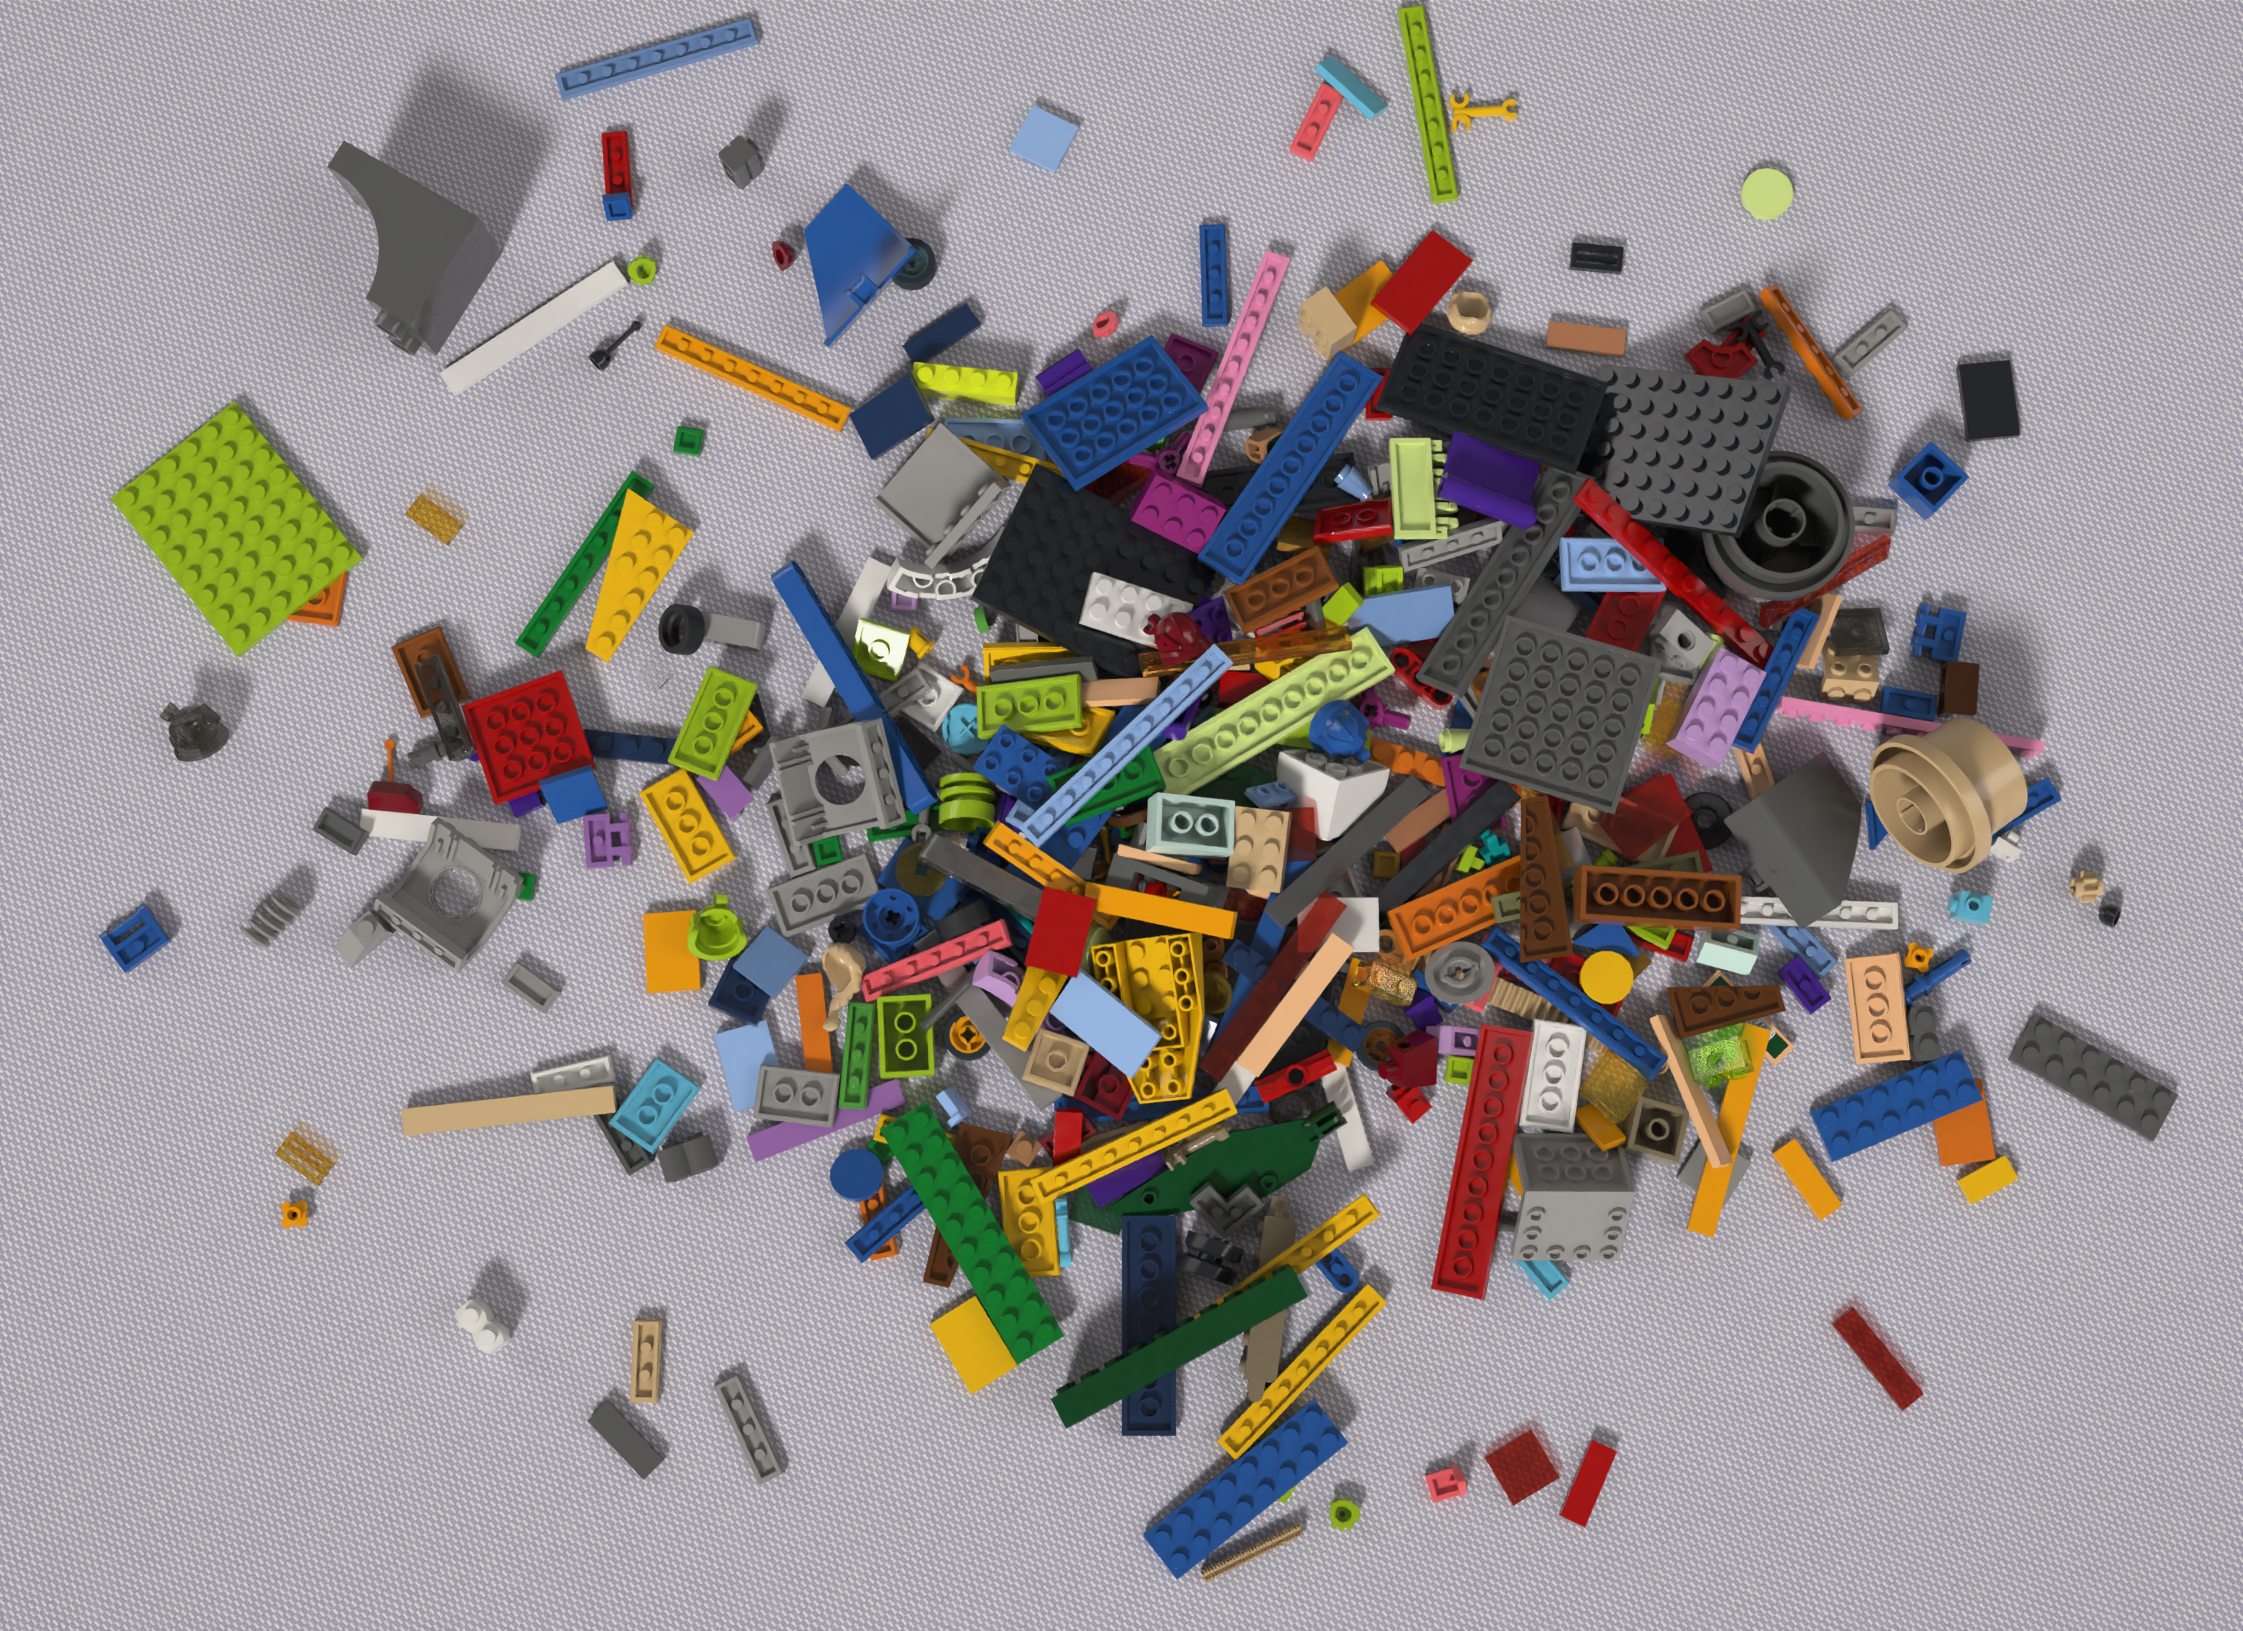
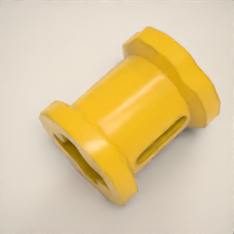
[908,625,936,660]

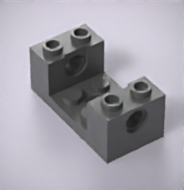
[1105,853,1229,909]

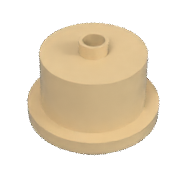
[1869,717,2028,873]

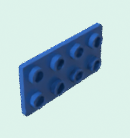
[973,725,1068,811]

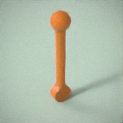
[384,739,395,782]

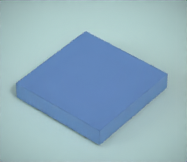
[733,926,809,999]

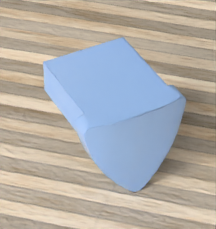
[935,1086,972,1132]

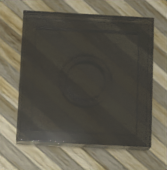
[1830,608,1890,656]

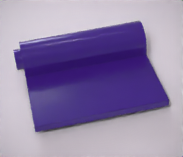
[1437,431,1540,529]

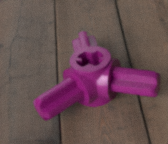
[1128,431,1191,477]
[1358,685,1411,730]

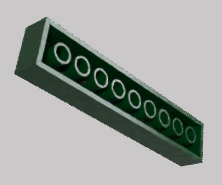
[1051,1263,1313,1429]

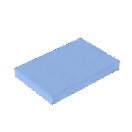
[714,1020,780,1112]

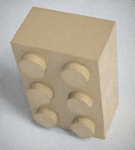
[1226,806,1292,893]

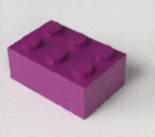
[1129,467,1226,554]

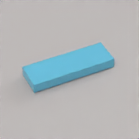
[1315,55,1388,120]

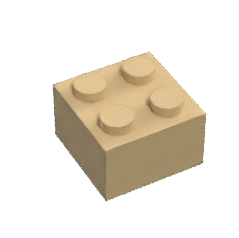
[1297,286,1357,360]

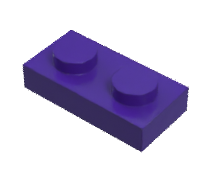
[1776,956,1832,1015]

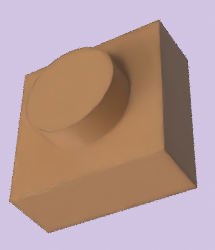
[1006,1130,1042,1168]

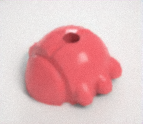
[1092,310,1119,337]

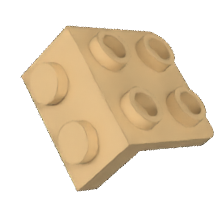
[1818,640,1879,703]

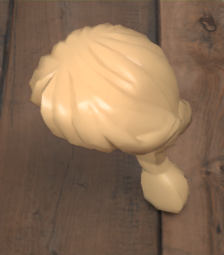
[821,942,865,1032]

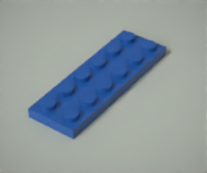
[1809,1050,1983,1162]

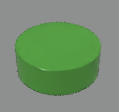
[974,606,991,634]

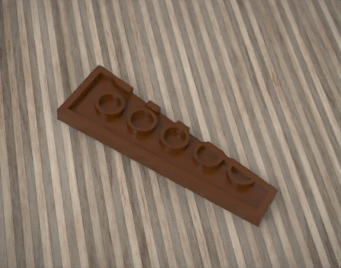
[1520,795,1574,963]
[923,1123,1012,1288]

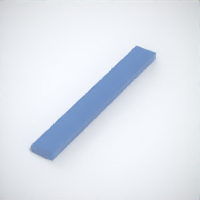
[555,17,759,101]

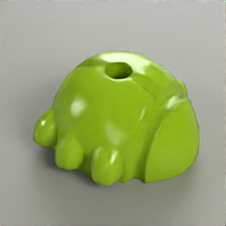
[627,255,656,286]
[1329,1497,1361,1531]

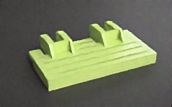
[1389,438,1459,539]

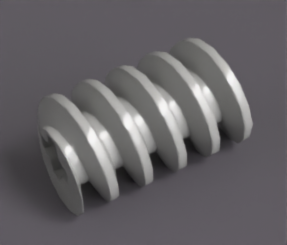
[239,890,301,948]

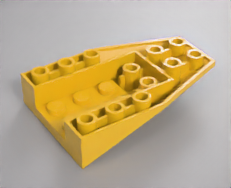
[1091,931,1204,1104]

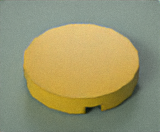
[1579,951,1633,1004]

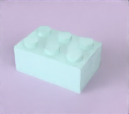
[1146,792,1235,860]

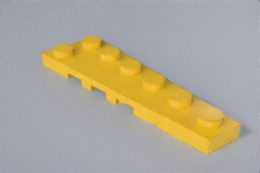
[1002,919,1098,1052]

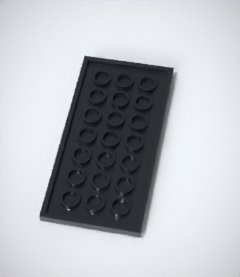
[1376,323,1609,475]

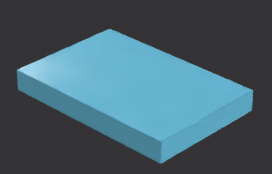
[609,1057,701,1154]

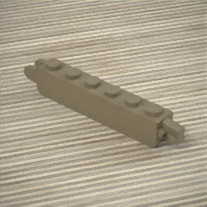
[1239,1196,1297,1403]

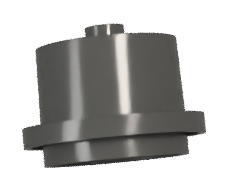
[1702,450,1855,601]

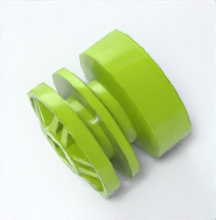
[939,773,995,832]

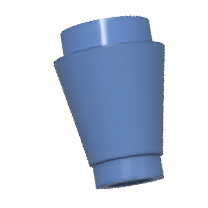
[1334,464,1373,501]

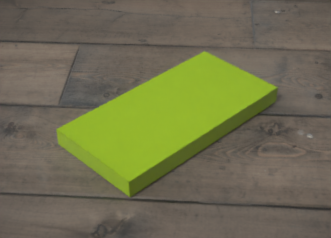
[668,665,759,782]
[976,674,1083,739]

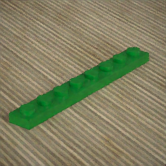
[515,471,655,659]

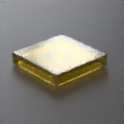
[1579,1049,1650,1125]

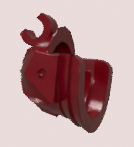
[1143,612,1212,666]

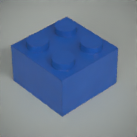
[1887,441,1970,521]

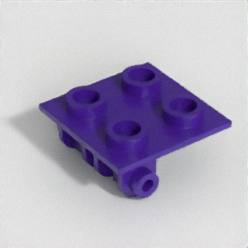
[1187,596,1234,664]

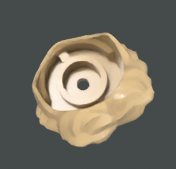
[1447,291,1493,335]

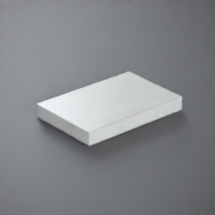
[1298,897,1379,952]

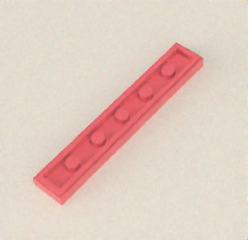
[861,919,1013,1003]

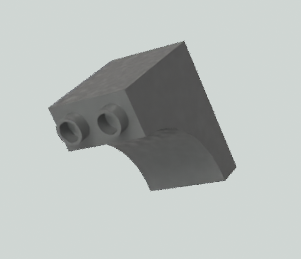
[327,140,502,356]

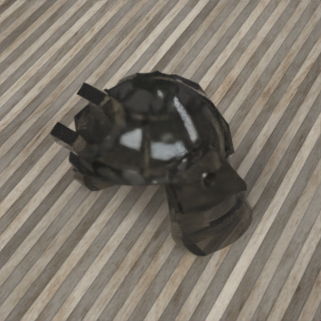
[159,702,229,762]

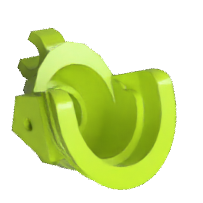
[687,893,747,961]

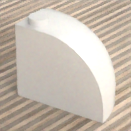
[1276,749,1390,841]

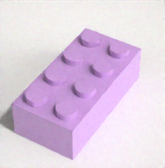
[1665,647,1766,769]

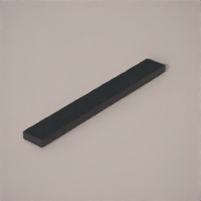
[1372,780,1522,929]

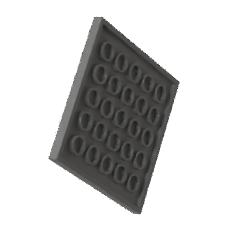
[1459,615,1663,815]

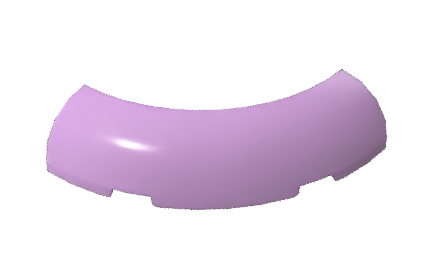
[972,950,1067,1047]

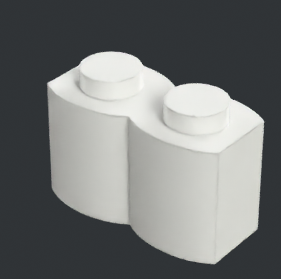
[455,1298,511,1354]

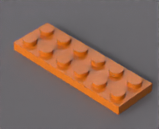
[1386,855,1521,962]

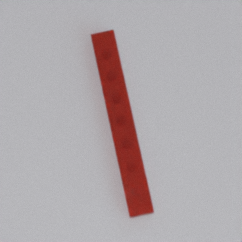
[1198,890,1347,1082]

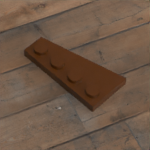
[1665,985,1786,1039]

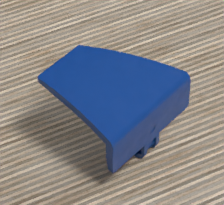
[804,184,919,348]

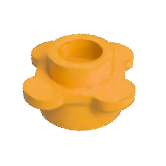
[1903,942,1934,973]
[281,1201,309,1229]

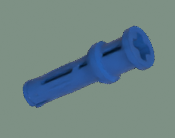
[1904,948,1972,1009]

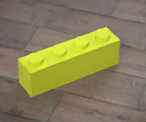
[913,362,1019,406]

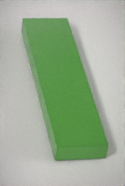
[839,1001,876,1110]

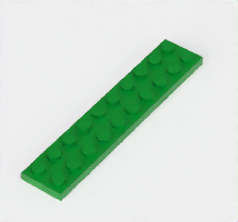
[880,1102,1065,1364]

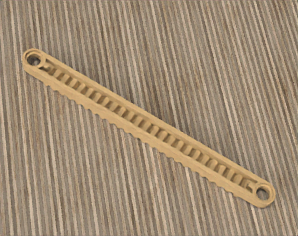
[1375,929,1669,1076]

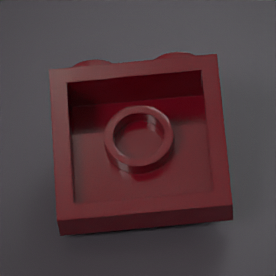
[1069,1048,1134,1121]

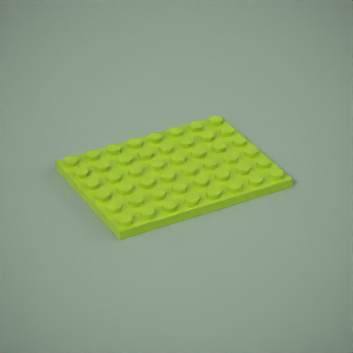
[111,401,364,657]

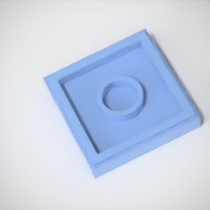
[1010,105,1079,174]

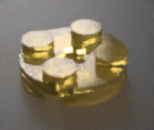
[895,843,948,897]

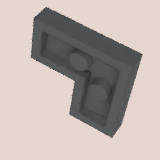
[1188,1181,1265,1239]

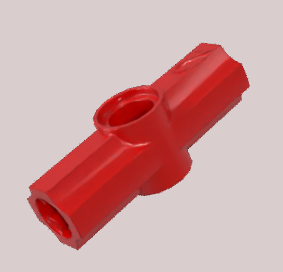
[1254,1048,1338,1104]

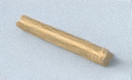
[1200,1522,1304,1583]

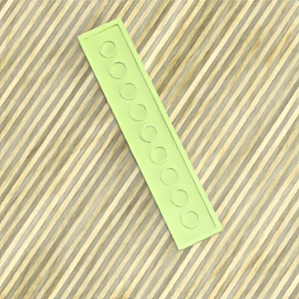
[1153,627,1395,795]

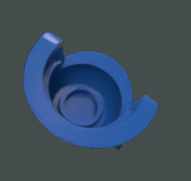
[1309,700,1371,764]

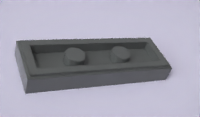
[593,1099,653,1176]
[588,1401,665,1480]

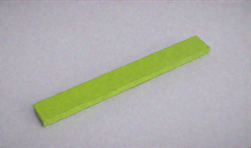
[1397,5,1458,205]

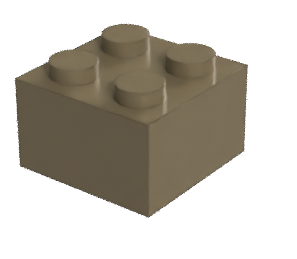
[1622,1096,1689,1165]

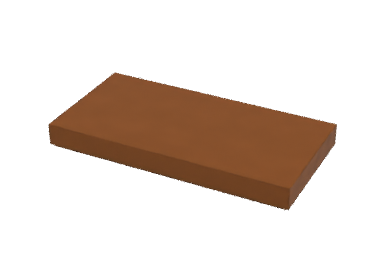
[1223,545,1340,635]

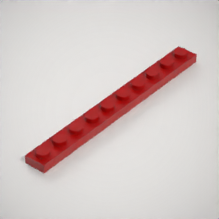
[1572,478,1774,670]

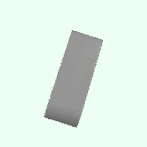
[700,611,766,652]

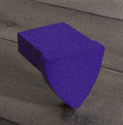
[1403,989,1444,1032]

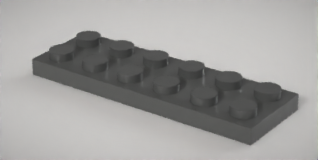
[2008,1014,2178,1142]

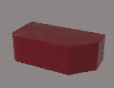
[367,781,424,815]

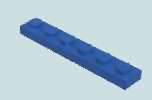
[1731,606,1820,755]

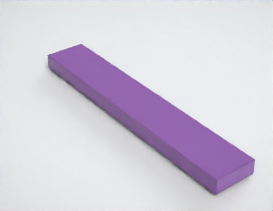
[746,1079,907,1162]

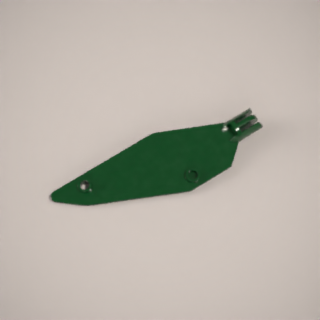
[1111,1100,1347,1216]

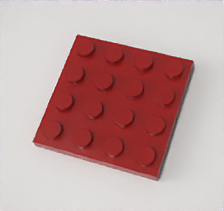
[461,670,597,806]

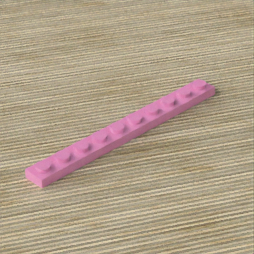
[1176,250,1290,488]
[1775,696,2045,759]

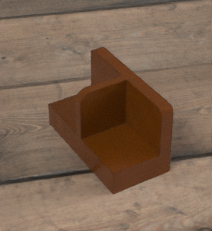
[1937,660,1980,718]

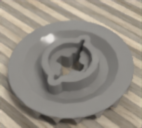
[1425,941,1495,1007]

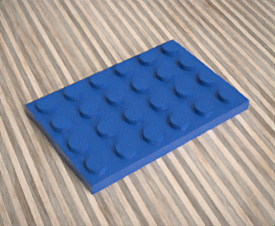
[1020,335,1209,491]

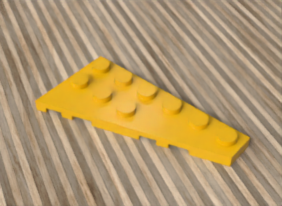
[585,489,694,663]

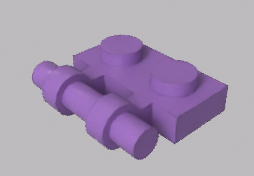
[583,812,635,870]

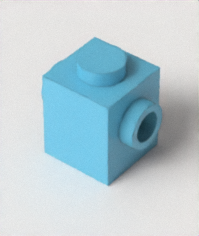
[1947,890,1993,926]

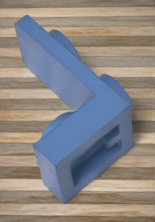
[1244,780,1298,812]

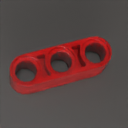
[1389,648,1453,710]

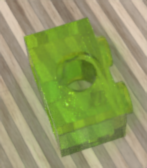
[1688,1035,1754,1088]

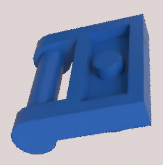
[99,903,171,973]

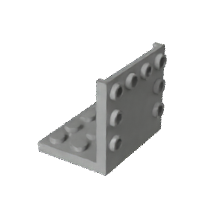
[873,422,1012,569]
[1511,1133,1635,1261]

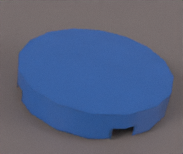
[830,1149,884,1202]

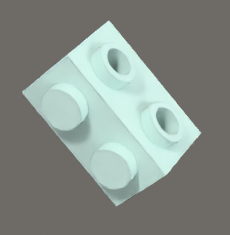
[1696,930,1760,976]

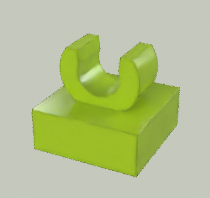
[1453,845,1485,874]

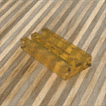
[275,1132,336,1185]

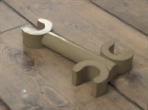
[1165,1120,1231,1171]

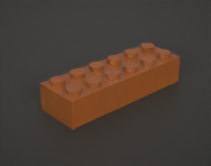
[1573,865,1742,933]

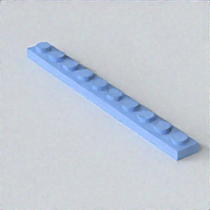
[1019,644,1233,848]

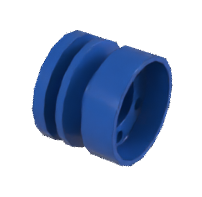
[863,888,923,946]

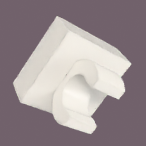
[1990,831,2022,863]

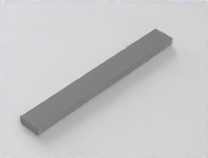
[914,930,1062,1112]

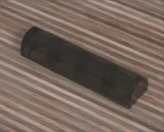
[414,654,477,762]

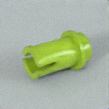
[1592,849,1619,867]

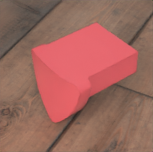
[1424,1463,1467,1503]

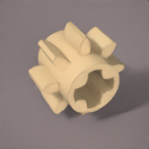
[2069,870,2103,903]

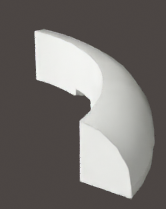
[887,526,1005,600]

